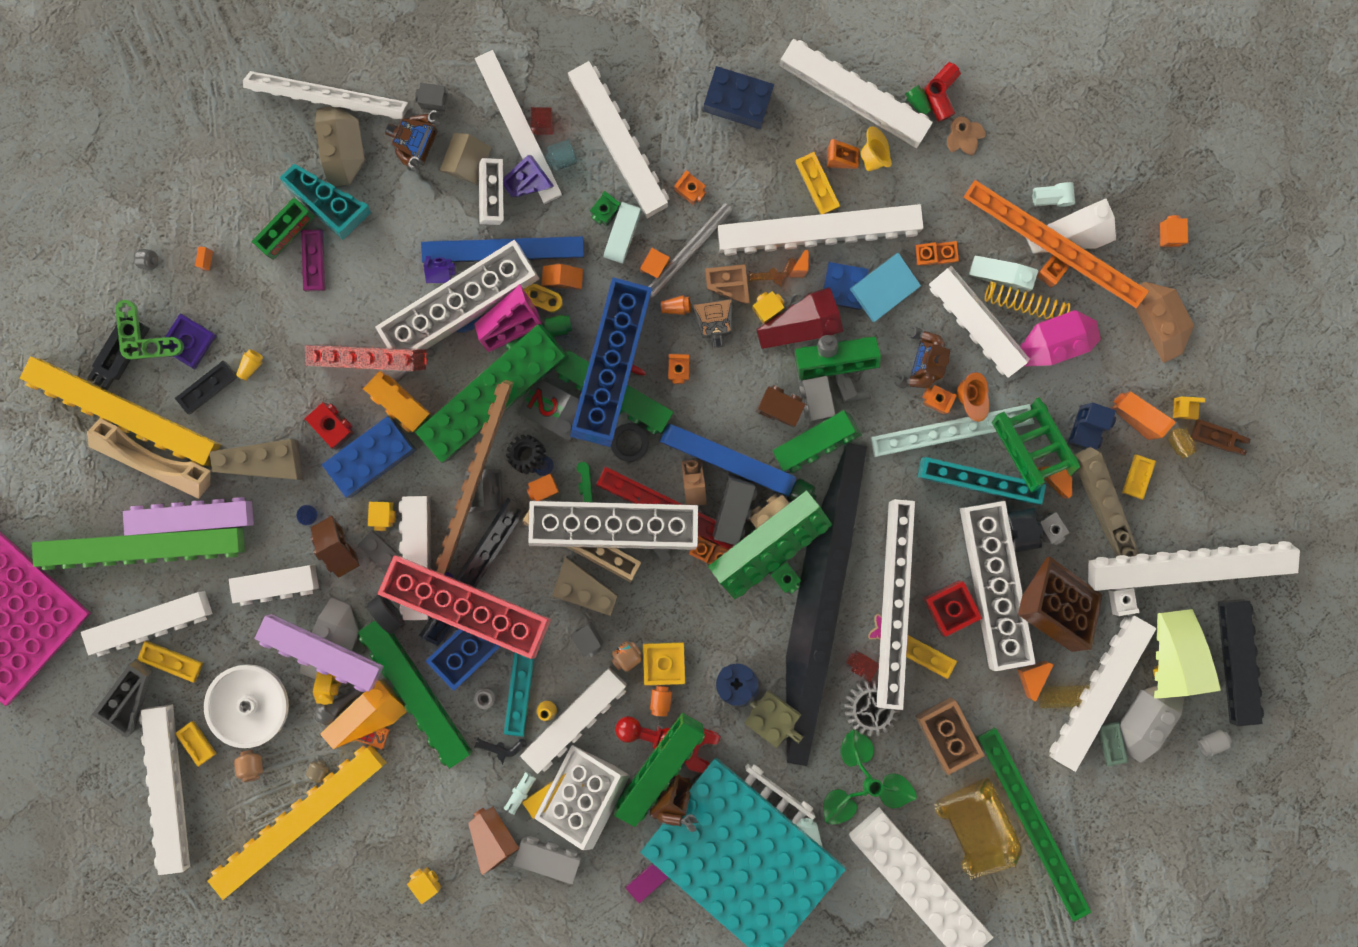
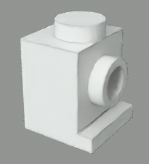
[1108,588,1139,616]

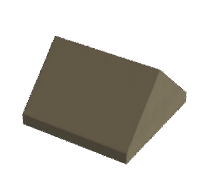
[439,133,492,185]

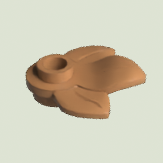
[947,117,986,156]

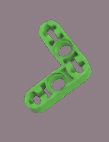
[116,300,184,360]

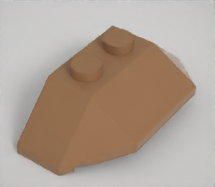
[1135,282,1194,363]

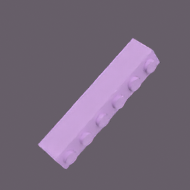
[123,497,254,536]
[254,614,384,692]

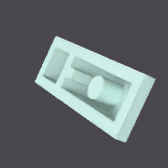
[968,256,1038,293]

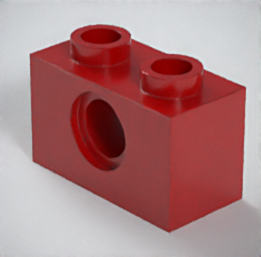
[304,402,355,450]

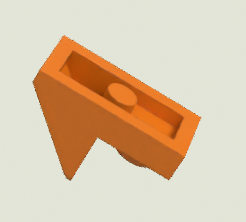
[1036,255,1070,288]

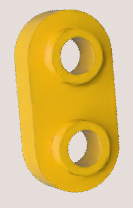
[524,284,563,313]

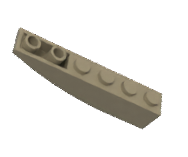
[1075,447,1139,557]

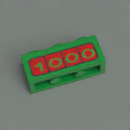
[251,197,315,260]

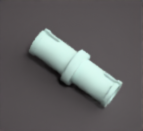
[504,772,536,815]

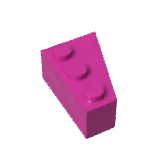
[475,284,542,352]

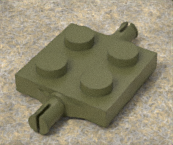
[744,690,803,748]

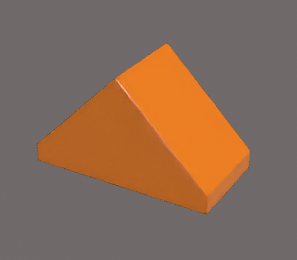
[827,139,859,169]
[541,264,583,290]
[1037,467,1072,499]
[1018,661,1053,702]

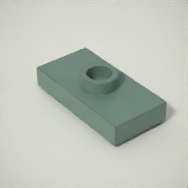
[1098,721,1128,767]

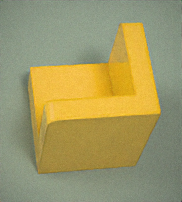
[1173,396,1206,420]

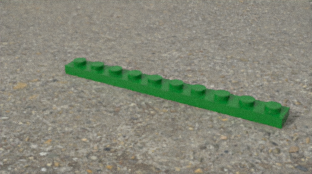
[977,727,1092,922]

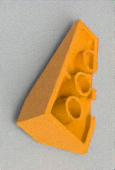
[321,679,407,749]

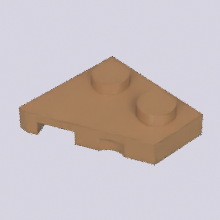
[705,264,750,305]

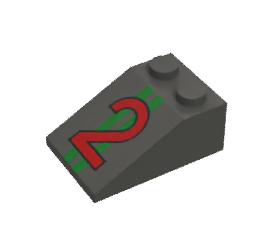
[518,380,579,442]

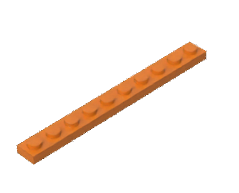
[964,180,1149,308]

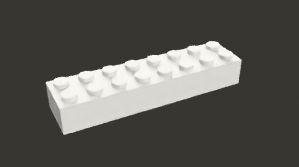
[375,240,540,364]
[528,501,698,550]
[959,501,1035,671]
[849,807,993,947]

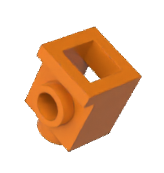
[674,170,706,205]
[668,354,689,384]
[922,385,957,415]

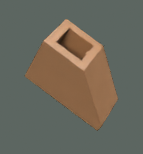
[681,459,707,505]

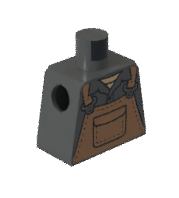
[693,299,732,348]

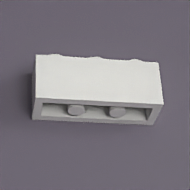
[479,158,504,225]

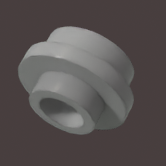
[474,688,495,709]

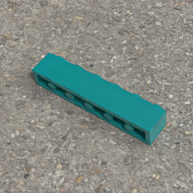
[917,457,1046,505]

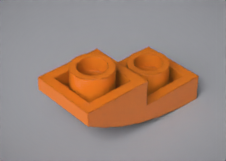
[915,241,959,266]
[689,536,728,564]

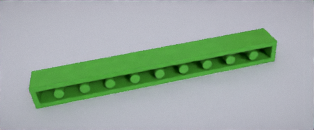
[32,528,245,570]

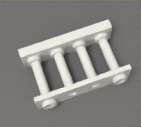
[745,764,815,824]

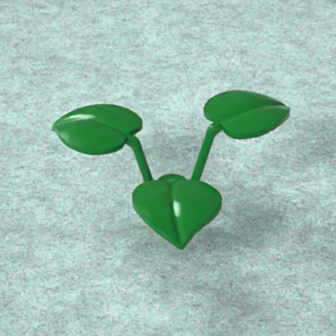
[823,730,917,825]

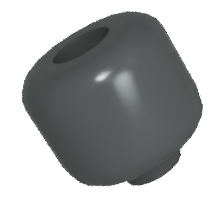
[134,249,158,270]
[818,335,838,358]

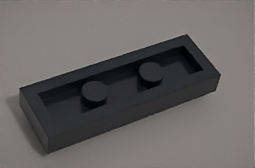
[175,361,237,415]

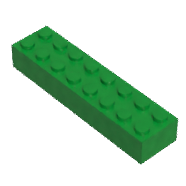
[415,324,568,463]

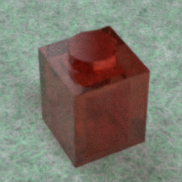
[531,107,554,135]

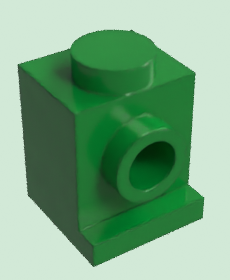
[590,191,621,227]
[769,561,801,594]

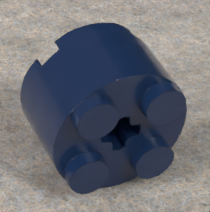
[716,664,760,707]

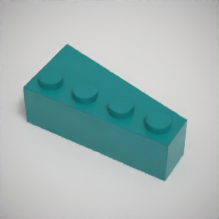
[279,164,372,240]

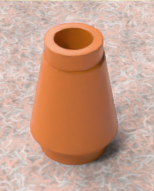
[661,295,691,315]

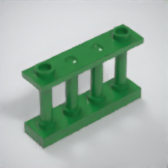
[991,397,1080,493]

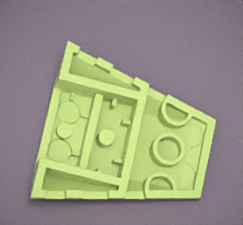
[1154,609,1221,698]

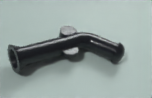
[474,737,527,765]

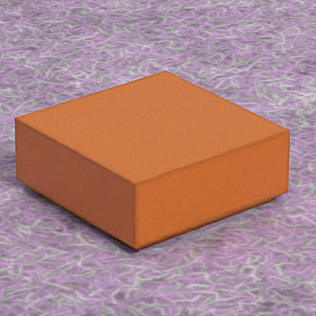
[195,246,213,271]

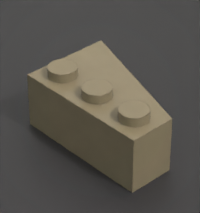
[552,556,618,616]

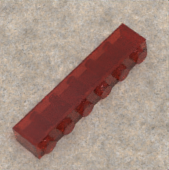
[305,344,426,371]

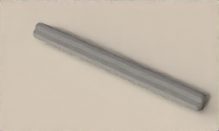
[648,203,732,298]

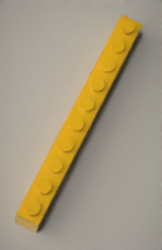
[19,356,221,467]
[208,745,387,900]

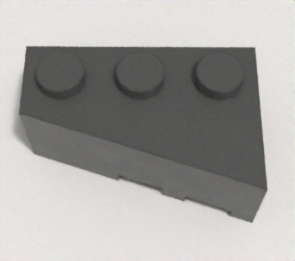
[713,473,757,545]
[92,659,153,738]

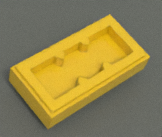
[1122,454,1156,500]
[175,720,217,767]

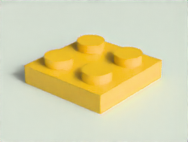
[643,642,685,685]

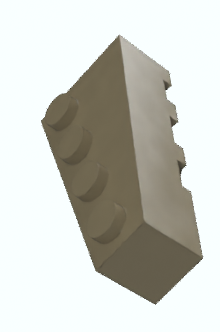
[210,439,304,480]

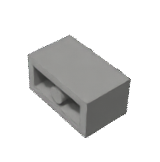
[799,376,835,422]

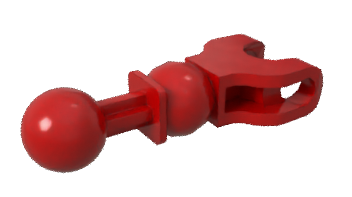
[615,716,721,773]

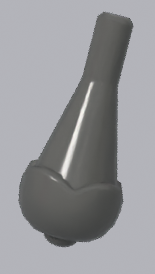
[314,689,363,725]

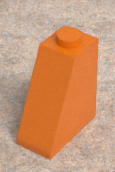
[1111,392,1176,440]

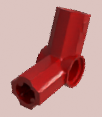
[924,62,961,122]

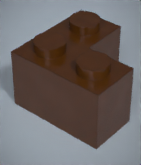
[756,385,806,428]
[310,516,360,578]

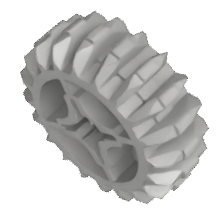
[844,680,900,736]

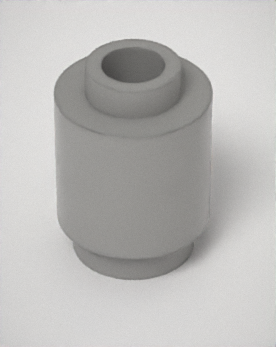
[1198,729,1232,756]

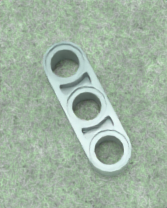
[604,202,642,264]

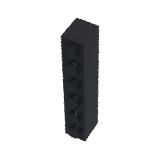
[1217,599,1264,726]

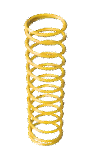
[985,281,1070,320]

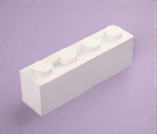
[229,565,319,606]

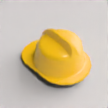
[861,126,892,172]

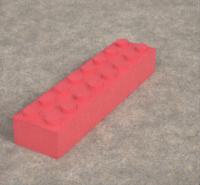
[378,555,551,659]

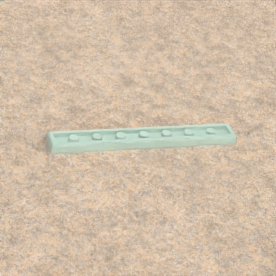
[870,404,1034,457]

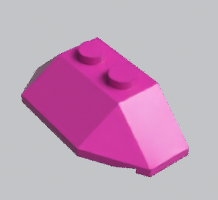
[1020,310,1101,367]

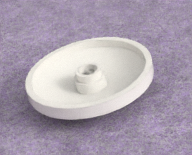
[204,664,289,748]

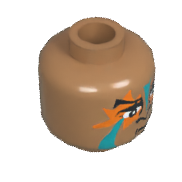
[611,641,642,672]

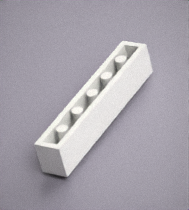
[929,266,1030,378]
[399,496,431,620]
[81,591,213,657]
[520,667,626,774]

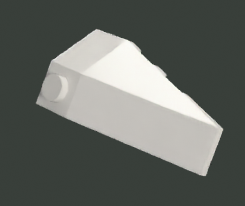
[1026,199,1116,254]

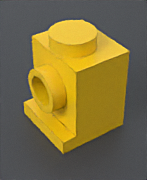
[313,671,341,705]

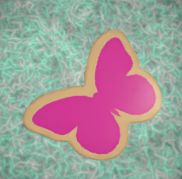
[868,614,882,640]

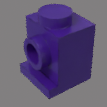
[424,256,456,283]

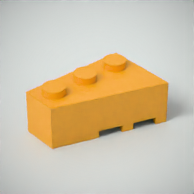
[363,371,433,433]

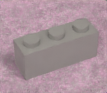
[514,836,582,884]

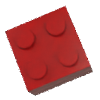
[922,580,982,637]

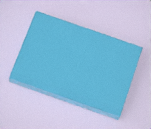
[850,253,921,322]

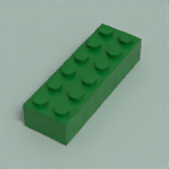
[708,490,832,599]

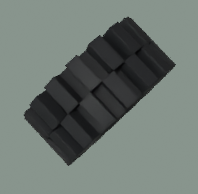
[506,434,546,474]

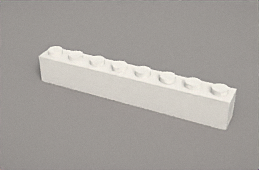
[779,39,933,149]
[568,61,669,218]
[1049,615,1156,772]
[139,704,190,875]

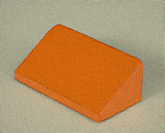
[789,250,809,278]

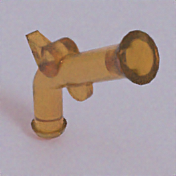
[748,258,797,288]

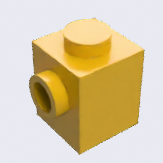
[752,291,785,324]
[368,502,396,531]
[407,867,442,905]

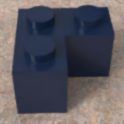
[1067,402,1116,450]

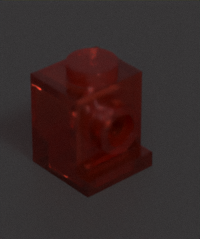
[846,650,879,682]

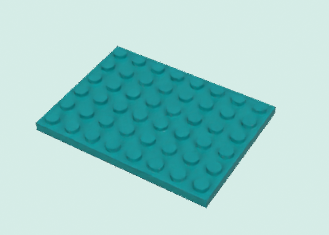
[640,757,846,947]

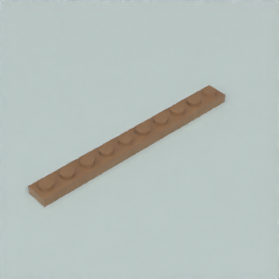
[436,380,514,575]

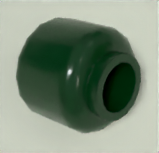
[787,478,817,503]

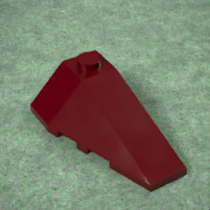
[756,287,844,349]

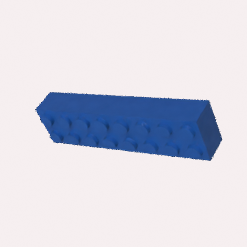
[570,277,652,447]

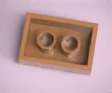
[915,697,984,775]

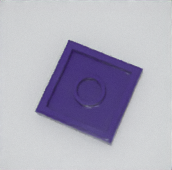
[161,313,217,369]

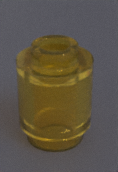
[1167,427,1197,459]

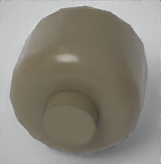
[306,760,329,783]

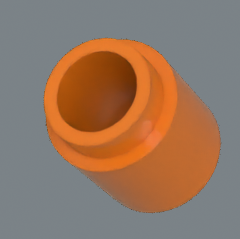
[650,685,672,717]

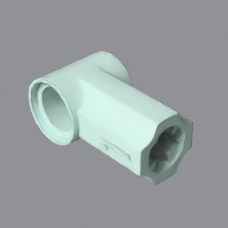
[1032,182,1075,207]

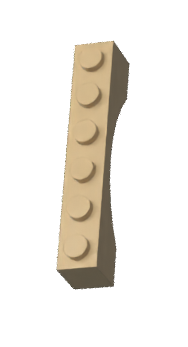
[87,419,210,499]

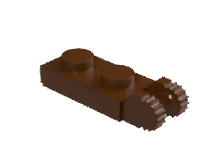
[1190,419,1251,456]

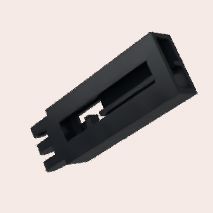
[87,315,150,390]

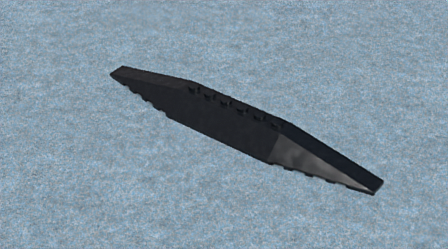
[786,443,867,766]

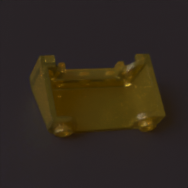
[935,778,1022,880]

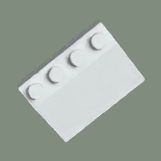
[535,745,630,850]

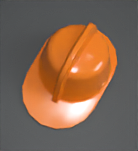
[957,372,989,422]

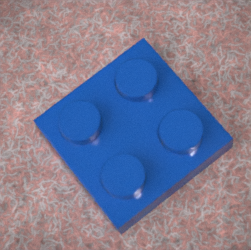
[823,262,869,310]

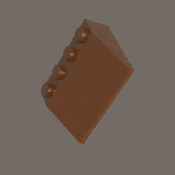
[1018,557,1103,652]

